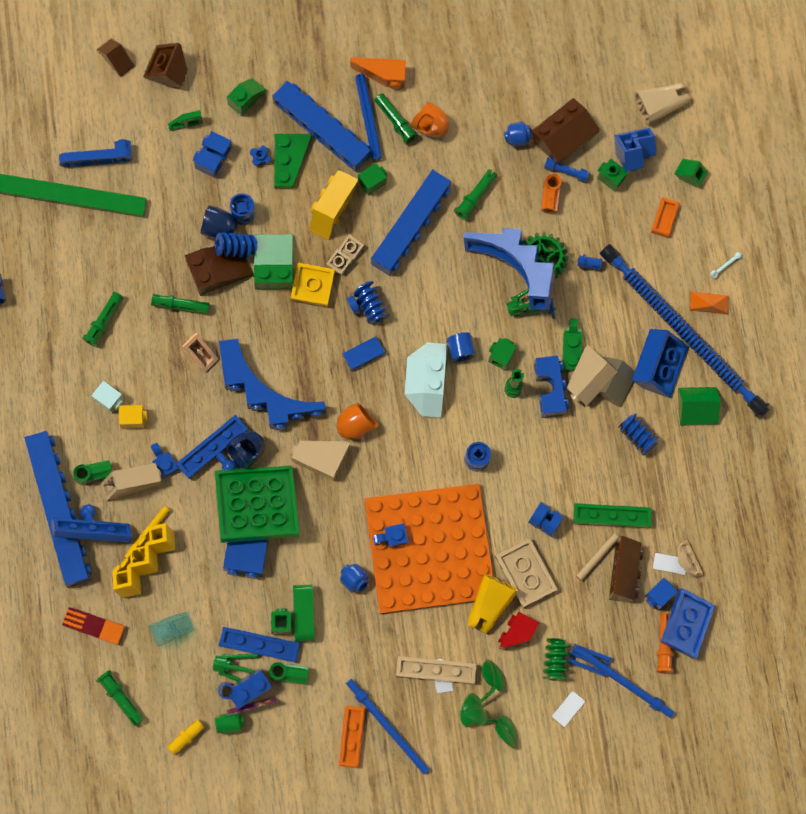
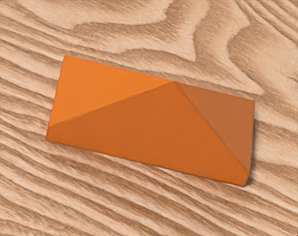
[689,291,729,314]

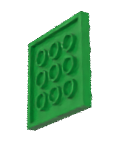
[215,466,300,543]

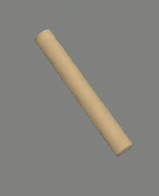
[576,533,619,581]

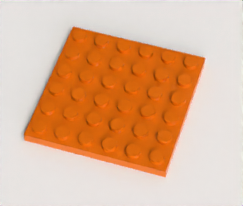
[364,484,493,614]

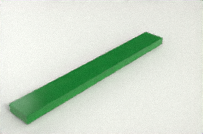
[0,174,147,218]

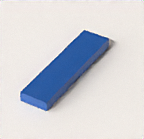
[219,627,300,663]

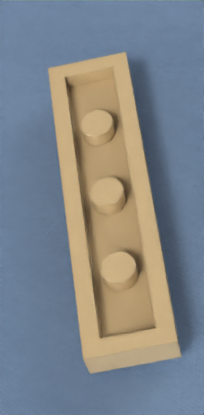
[396,656,476,684]

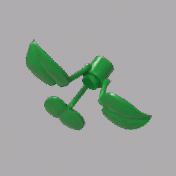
[460,659,517,749]

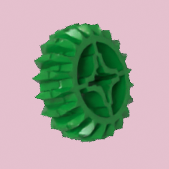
[523,232,568,279]

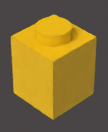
[119,405,148,429]

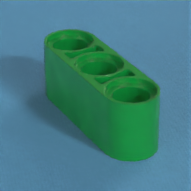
[293,584,315,642]

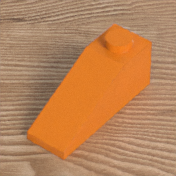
[350,57,406,89]

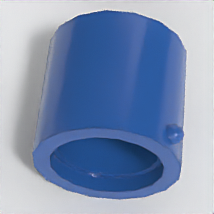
[446,332,476,362]

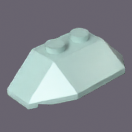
[404,342,446,418]

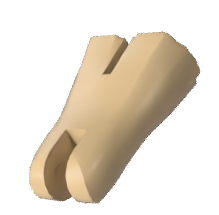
[634,83,691,125]

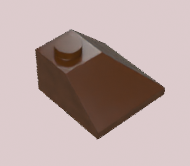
[143,43,188,87]

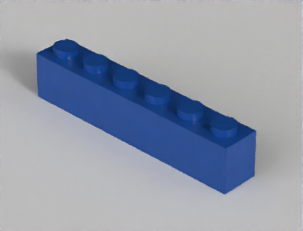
[272,80,371,172]
[371,169,452,276]

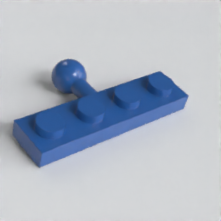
[176,414,248,479]
[51,504,132,542]

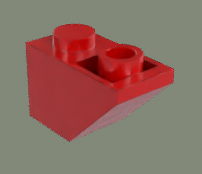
[498,611,539,650]

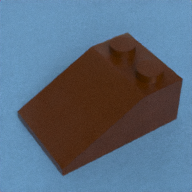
[184,246,253,295]

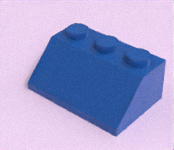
[632,329,689,398]

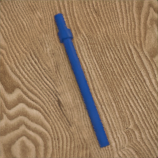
[572,645,674,718]
[346,678,430,774]

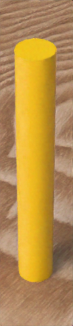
[127,506,170,552]

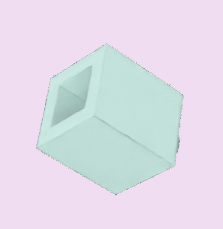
[91,381,124,413]

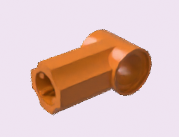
[541,173,562,213]

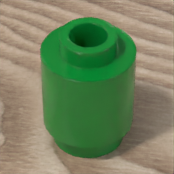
[215,712,245,735]

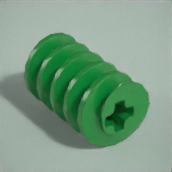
[542,638,571,681]

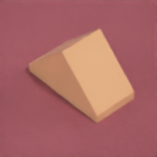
[182,333,218,372]

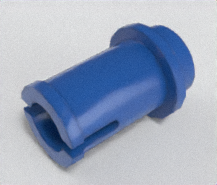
[577,254,602,271]

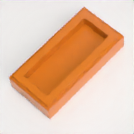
[651,197,680,238]

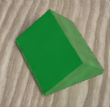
[678,387,721,425]

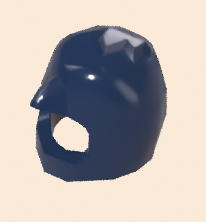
[200,205,237,239]
[227,431,265,469]

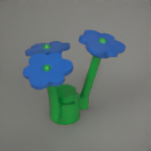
[507,288,556,319]

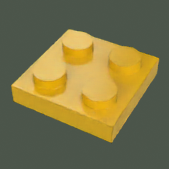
[290,263,335,307]

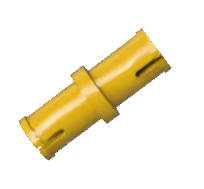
[166,719,205,756]

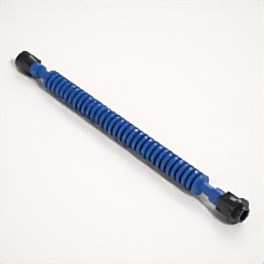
[600,244,770,418]

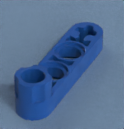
[59,139,132,167]

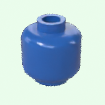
[504,121,532,147]
[340,564,369,593]

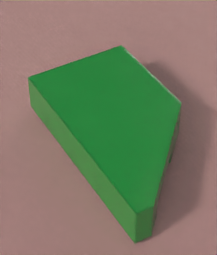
[168,110,203,131]

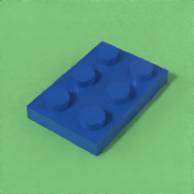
[660,588,715,659]

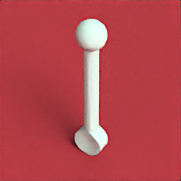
[710,252,742,278]

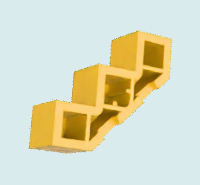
[112,523,175,598]

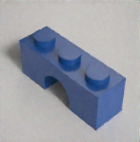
[534,356,569,418]

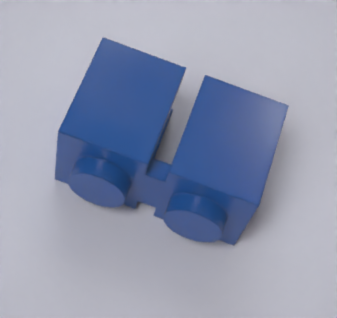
[193,131,232,178]

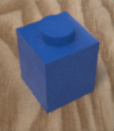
[645,578,678,610]

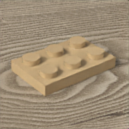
[495,538,558,608]

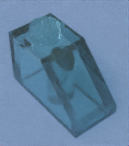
[149,612,194,647]

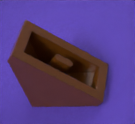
[97,38,134,77]

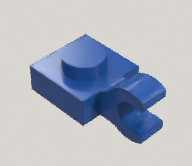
[150,443,179,479]
[373,523,408,548]

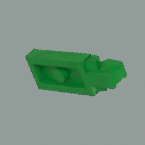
[562,318,583,371]

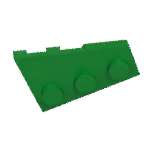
[274,134,312,189]

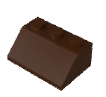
[532,98,600,165]
[609,536,644,603]

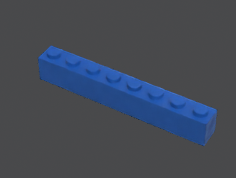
[24,431,92,588]

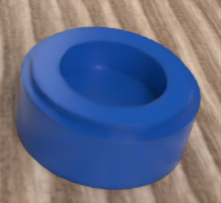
[346,296,361,315]

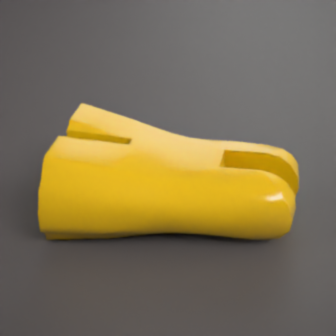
[468,574,518,634]

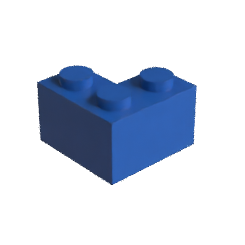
[614,128,656,171]

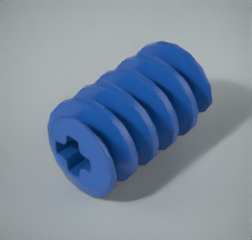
[215,232,257,258]
[353,281,390,324]
[618,413,658,456]

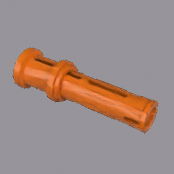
[656,613,674,674]

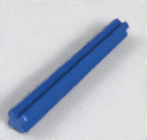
[355,74,382,161]

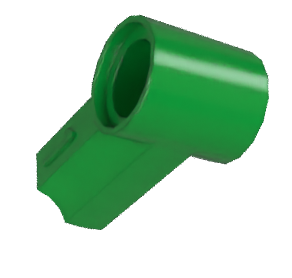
[73,460,112,485]
[269,662,309,684]

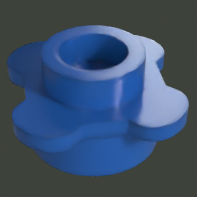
[250,146,270,166]

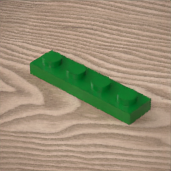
[573,503,652,528]

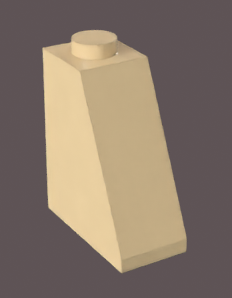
[567,345,617,406]
[290,441,350,481]
[101,463,161,501]

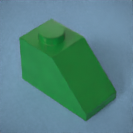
[227,78,266,116]

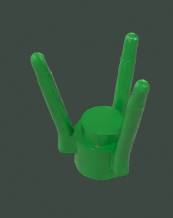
[213,653,258,682]

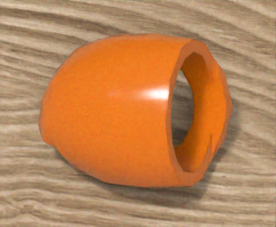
[411,101,449,137]
[336,403,378,440]

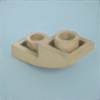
[326,234,365,275]

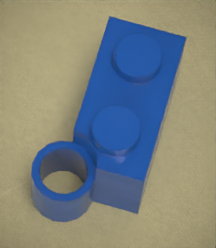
[218,668,272,709]

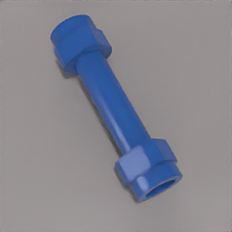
[544,157,589,182]

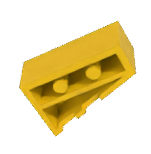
[309,170,358,240]

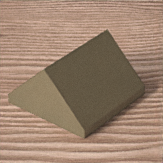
[597,356,635,407]

